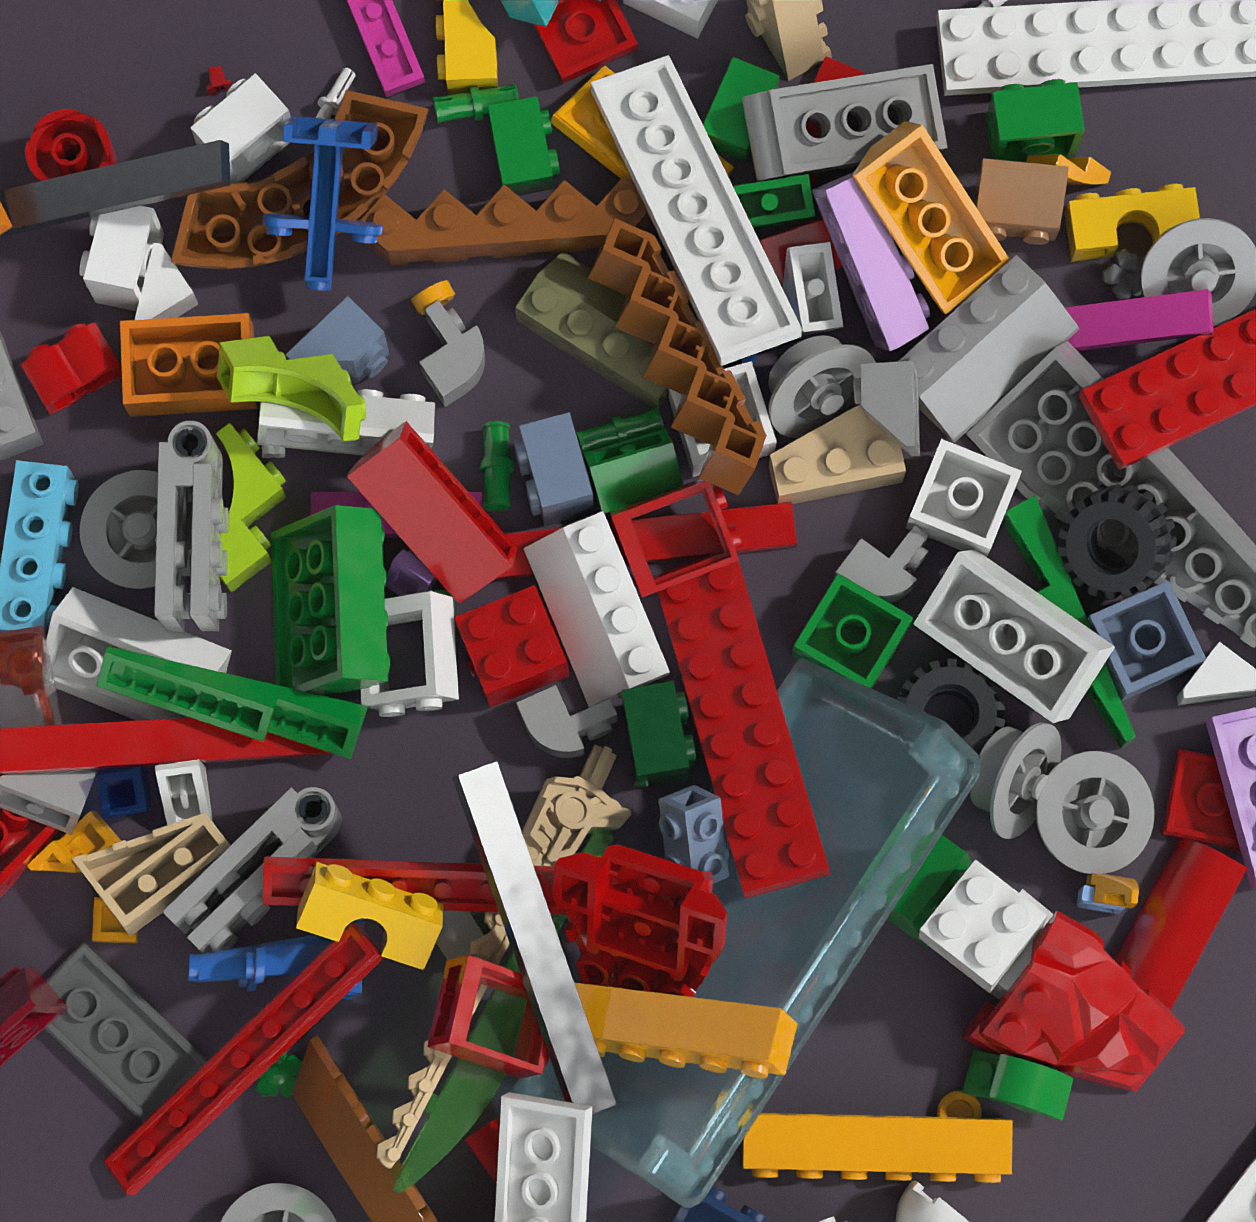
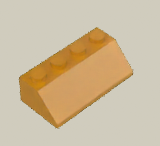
[852,121,1010,315]

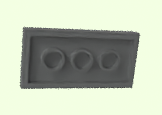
[45,942,208,1122]

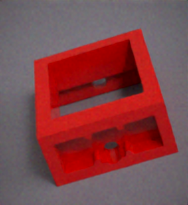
[610,479,743,597]
[427,955,550,1079]

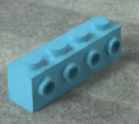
[0,460,79,642]

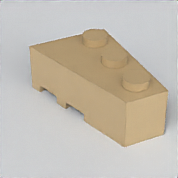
[745,0,832,81]
[768,404,906,504]
[72,813,231,937]

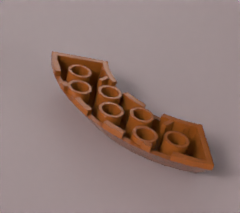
[171,90,428,269]
[292,1035,439,1222]

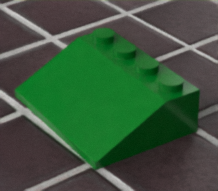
[270,505,390,695]

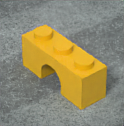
[1064,184,1200,262]
[296,862,443,970]

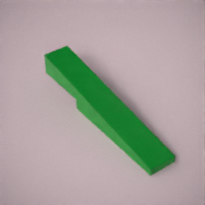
[1002,495,1136,748]
[96,646,368,759]

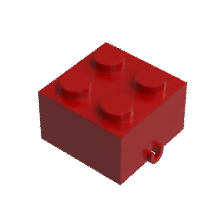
[454,585,570,708]

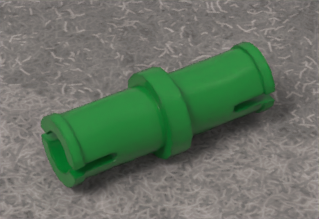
[432,83,519,124]
[575,408,664,458]
[480,421,514,511]

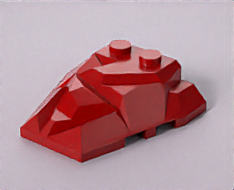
[553,844,727,997]
[962,911,1185,1092]

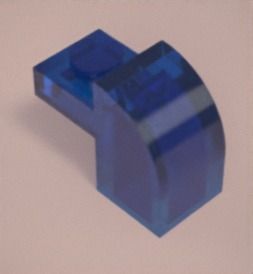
[96,766,151,819]

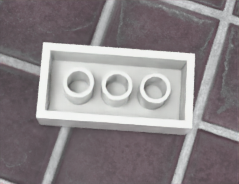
[914,549,1115,723]

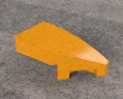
[1026,154,1111,185]
[27,811,121,873]
[1086,873,1139,909]

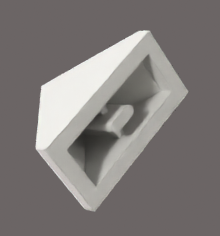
[135,242,198,320]
[1177,642,1256,705]
[155,759,213,825]

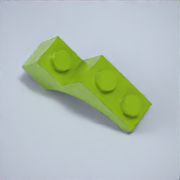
[217,336,367,441]
[216,423,286,593]

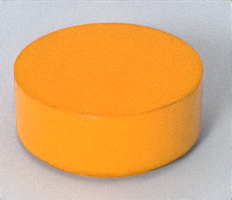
[411,280,455,315]
[937,1091,982,1118]

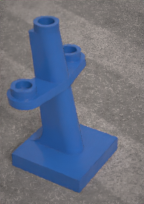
[262,116,383,291]
[188,918,364,1000]

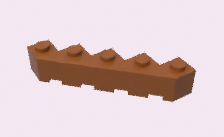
[360,176,652,266]
[588,218,767,495]

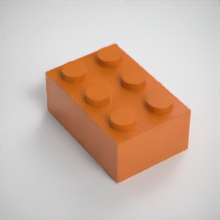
[120,313,258,417]

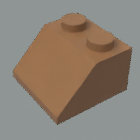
[974,159,1069,245]

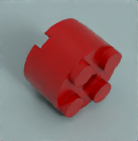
[25,109,117,182]

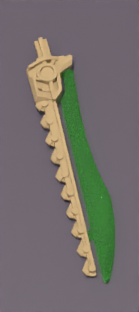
[376,744,631,1193]

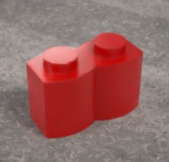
[20,323,122,415]

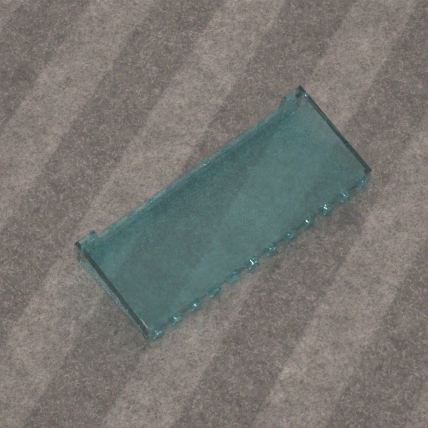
[510,657,981,1208]

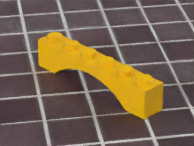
[436,0,498,94]

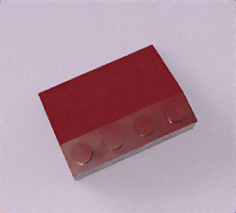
[0,966,68,1067]

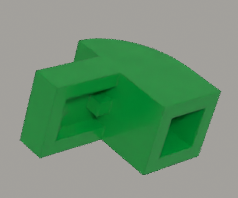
[962,1051,1074,1121]

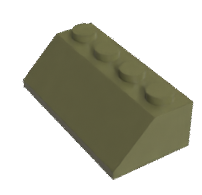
[515,251,669,411]

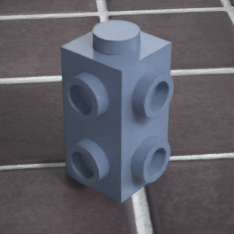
[659,785,729,885]

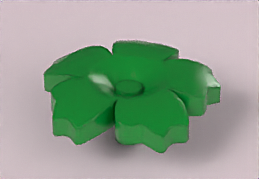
[256,1051,303,1098]

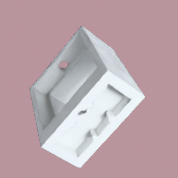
[361,591,459,717]

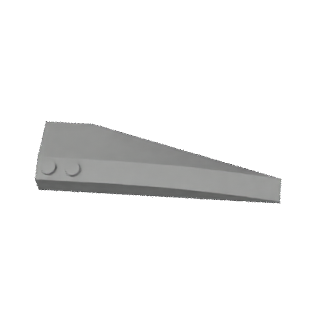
[966,341,1256,648]

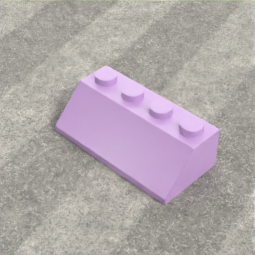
[811,172,930,351]

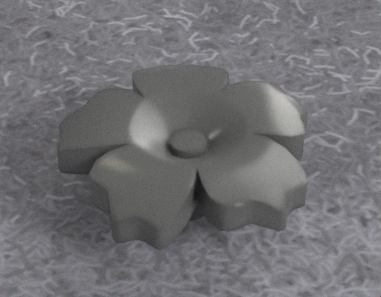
[1102,249,1146,300]

